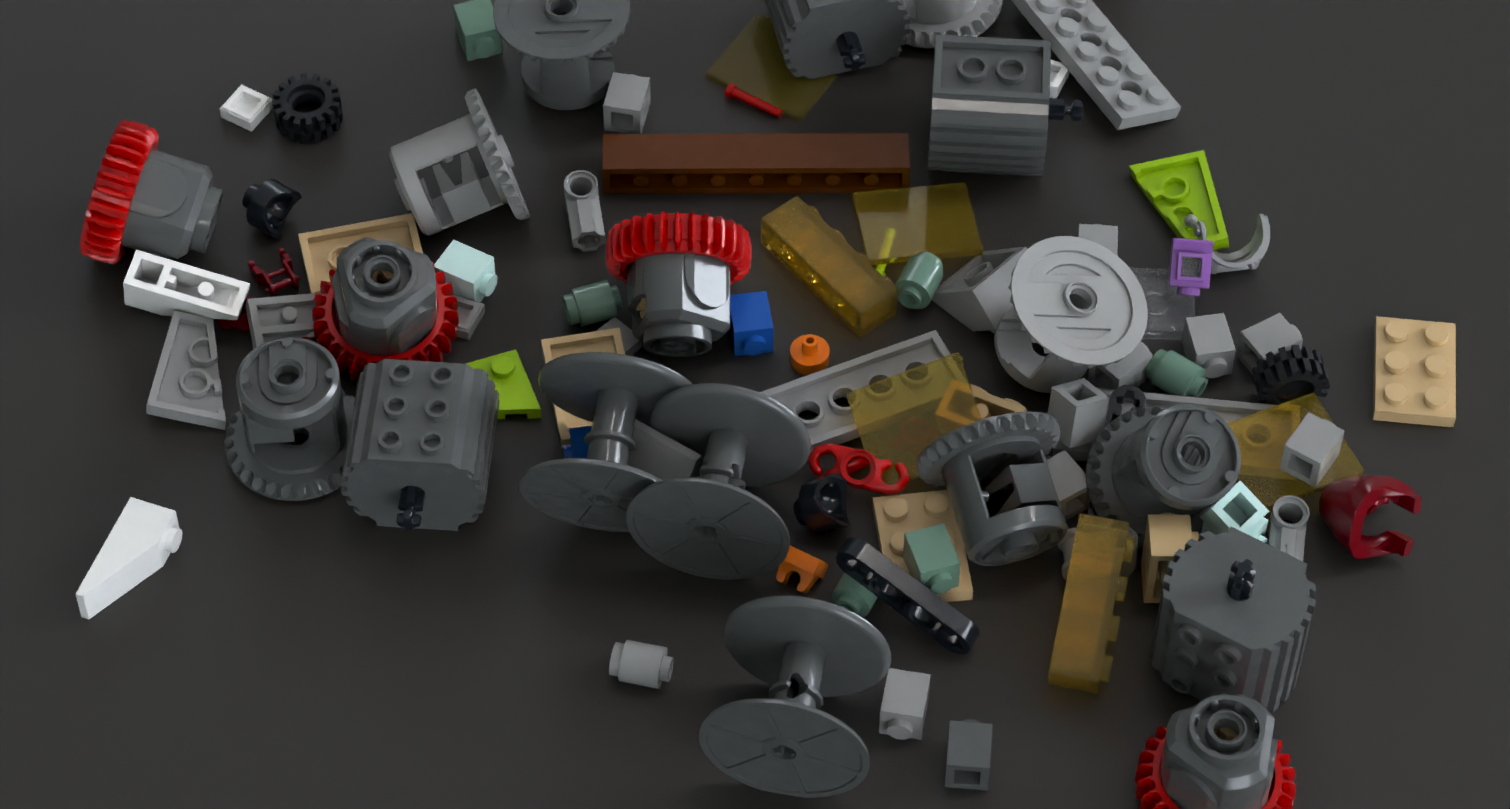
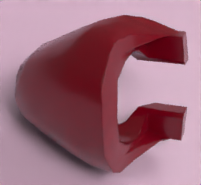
[1319,476,1421,559]

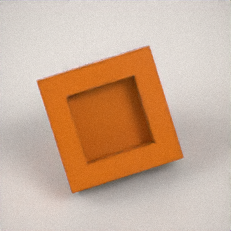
[776,545,830,593]

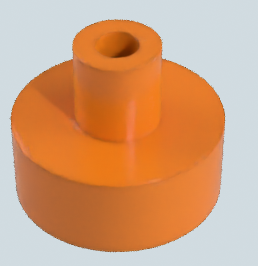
[790,334,830,375]

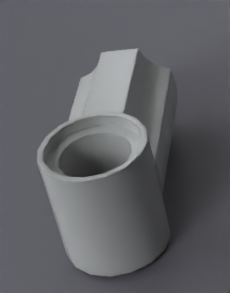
[564,170,606,252]
[1267,495,1310,561]

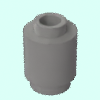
[609,640,674,689]

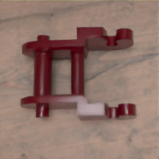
[247,247,300,297]

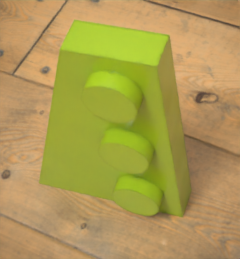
[1129,150,1229,250]
[465,349,542,419]

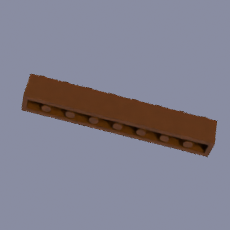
[602,132,910,194]

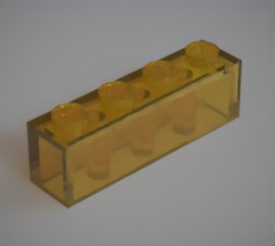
[761,196,898,338]
[1048,513,1135,694]

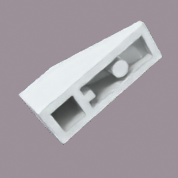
[123,250,250,320]
[75,497,182,619]

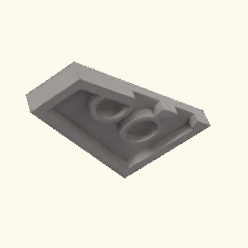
[146,310,226,430]

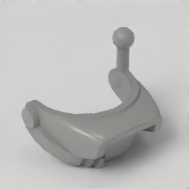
[1184,214,1270,274]

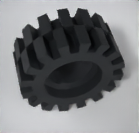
[272,73,343,144]
[1252,345,1330,411]

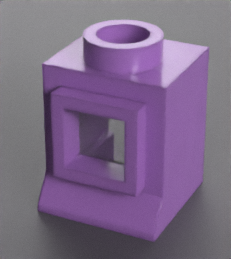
[1168,238,1214,296]

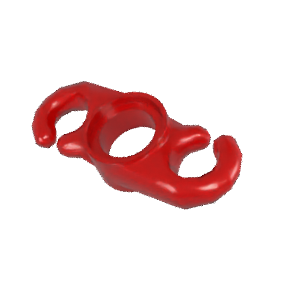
[808,443,909,495]

